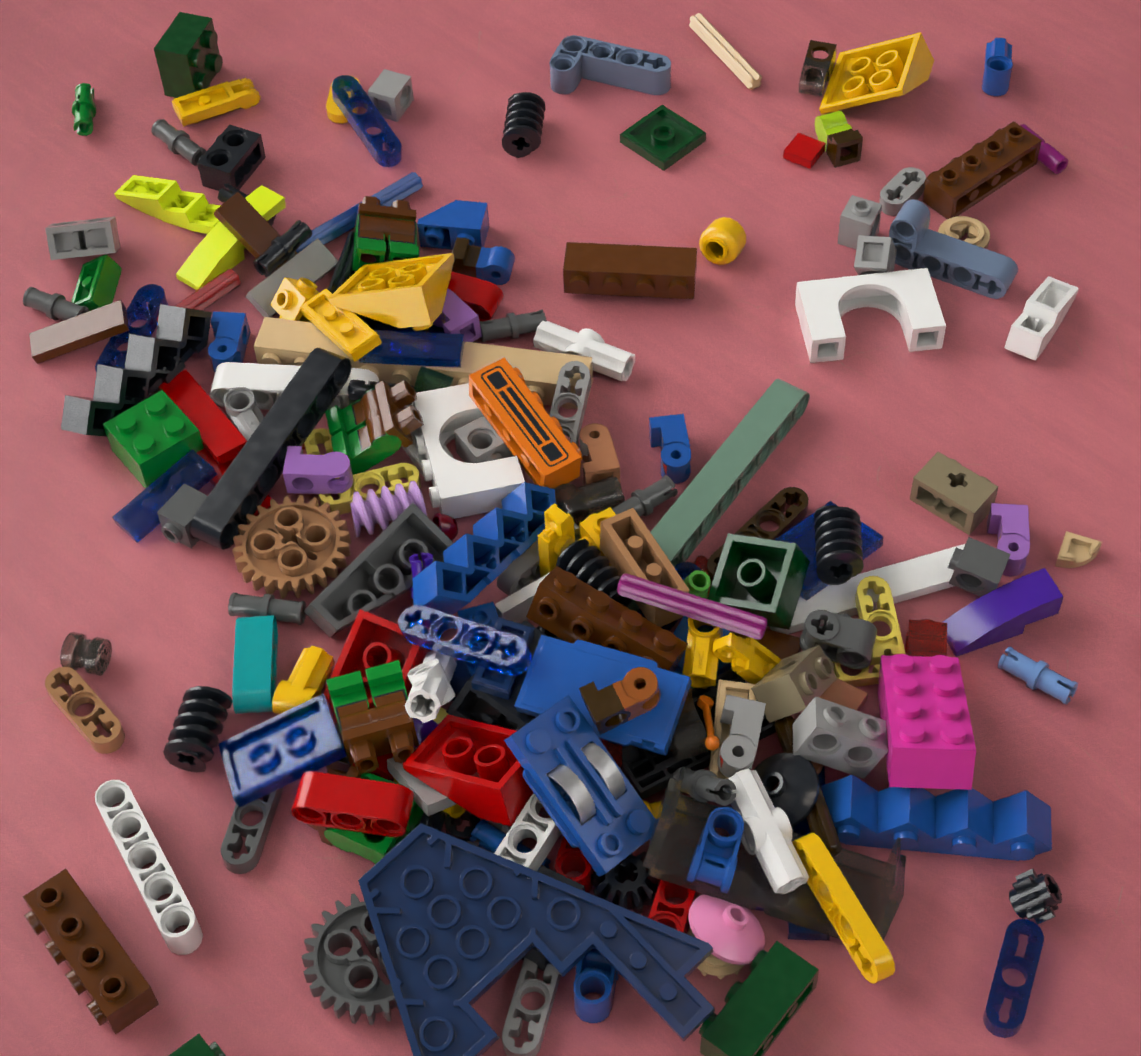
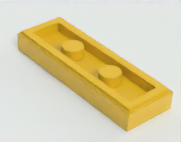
[300,289,382,362]

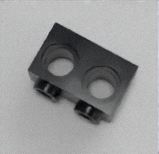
[197,124,266,192]

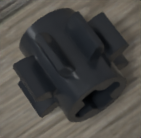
[1009,868,1062,924]

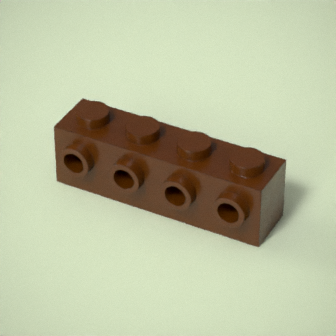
[923,121,1042,219]
[563,242,697,299]
[526,566,688,672]
[23,869,159,1034]

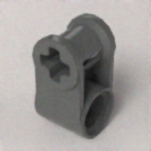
[800,610,877,669]

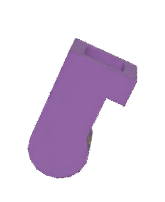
[432,289,482,342]
[283,446,353,494]
[987,503,1030,577]

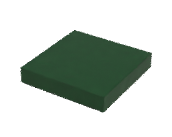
[620,105,706,171]

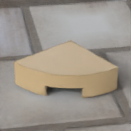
[1055,531,1102,568]

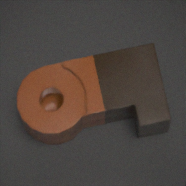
[579,667,661,735]

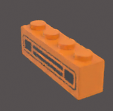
[469,357,583,489]

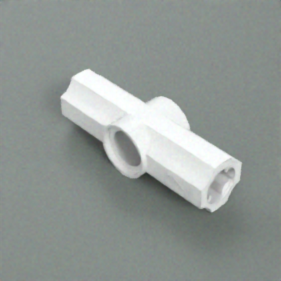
[533,321,635,381]
[405,649,457,723]
[726,768,809,895]

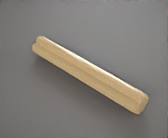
[689,13,762,90]

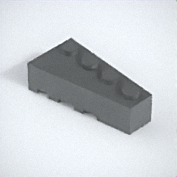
[303,503,453,637]

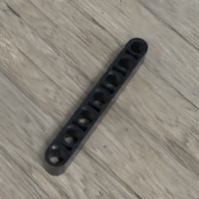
[190,348,352,550]

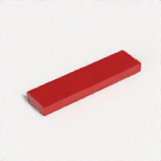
[158,369,247,466]

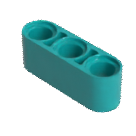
[232,615,278,714]

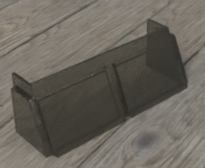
[642,767,906,940]

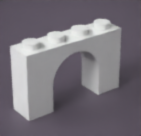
[795,268,946,363]
[413,383,525,519]

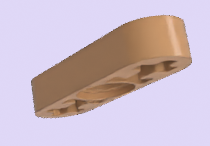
[45,667,125,754]

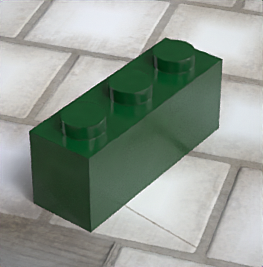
[699,941,819,1056]

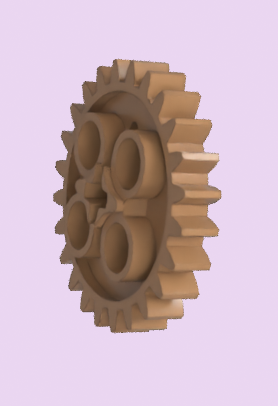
[232,495,351,599]

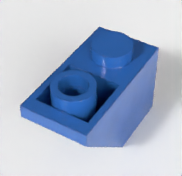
[417,200,489,250]

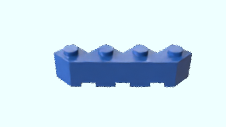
[412,482,556,619]
[821,774,1052,861]

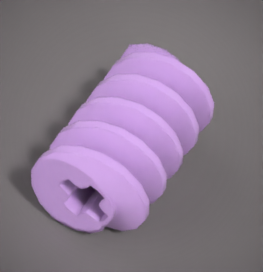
[350,481,427,537]

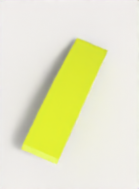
[114,175,221,234]
[176,185,286,290]

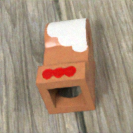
[580,423,621,494]

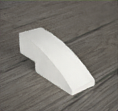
[1004,276,1079,361]

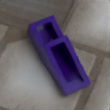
[939,568,1064,657]

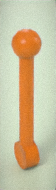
[697,695,720,751]

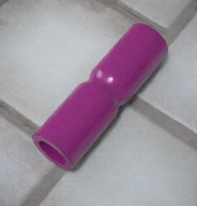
[1020,124,1069,174]

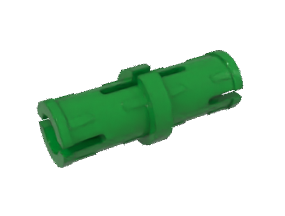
[72,83,96,136]

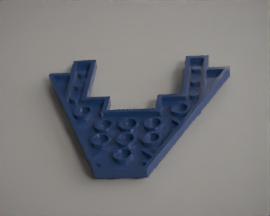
[358,823,715,1056]

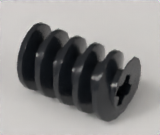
[502,92,546,158]
[814,505,864,585]
[556,539,633,607]
[163,686,233,772]

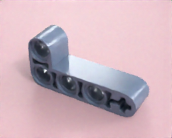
[549,35,671,95]
[889,199,1018,299]

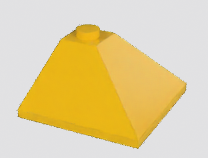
[819,32,934,114]
[328,253,455,331]

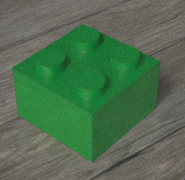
[103,390,204,491]

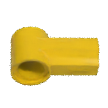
[682,617,723,689]
[272,645,335,723]

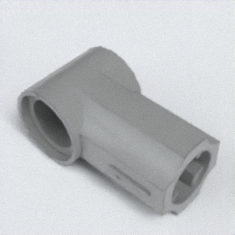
[224,387,264,441]

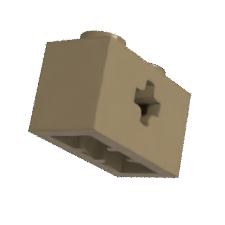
[910,452,998,535]
[751,645,837,723]

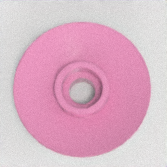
[688,892,765,965]

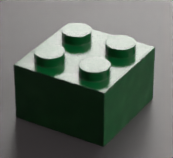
[154,12,223,98]
[707,533,810,630]

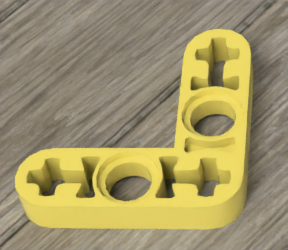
[304,428,421,515]
[832,576,906,687]

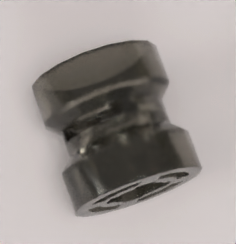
[60,632,112,676]

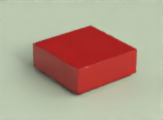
[783,132,826,169]

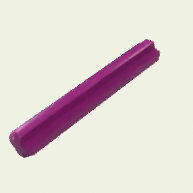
[617,573,767,640]

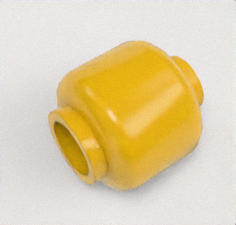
[699,217,746,265]

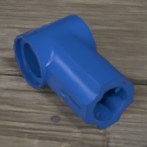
[981,38,1013,96]

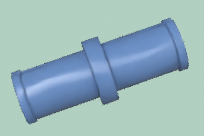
[998,647,1078,705]

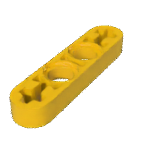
[792,833,895,984]

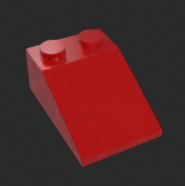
[315,609,440,724]
[402,714,534,826]

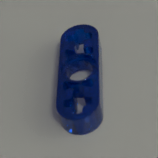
[983,919,1044,1038]

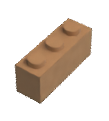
[600,508,690,627]

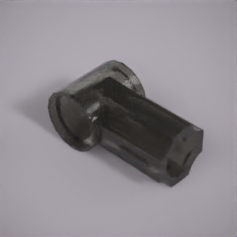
[555,476,625,527]

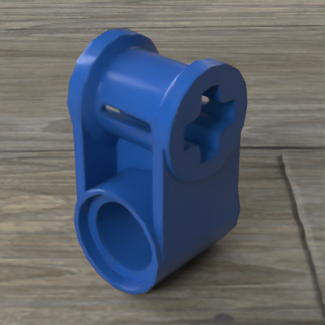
[686,807,744,894]
[574,948,620,1023]

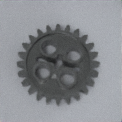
[302,894,399,1025]

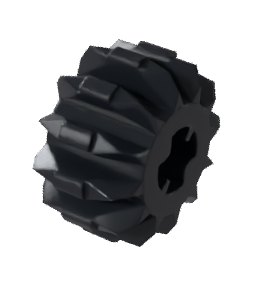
[591,851,660,915]

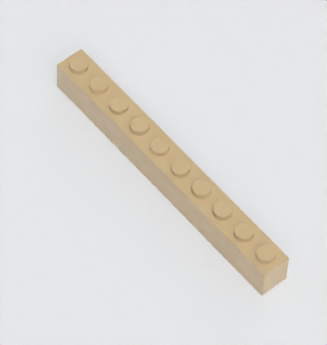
[254,317,593,409]

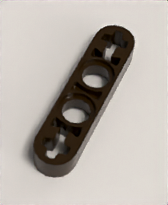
[707,487,809,584]

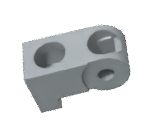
[718,695,766,778]

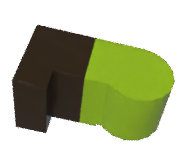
[815,110,863,168]

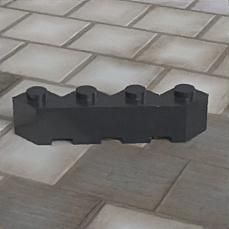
[61,304,212,437]

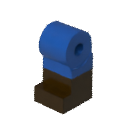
[452,237,515,285]

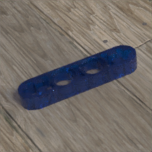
[332,75,402,167]
[95,284,168,372]
[398,605,532,676]

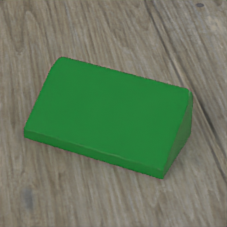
[71,254,122,311]

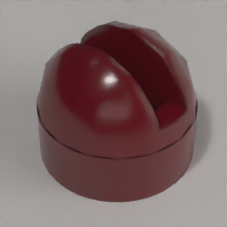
[431,513,458,541]

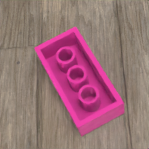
[877,654,976,790]

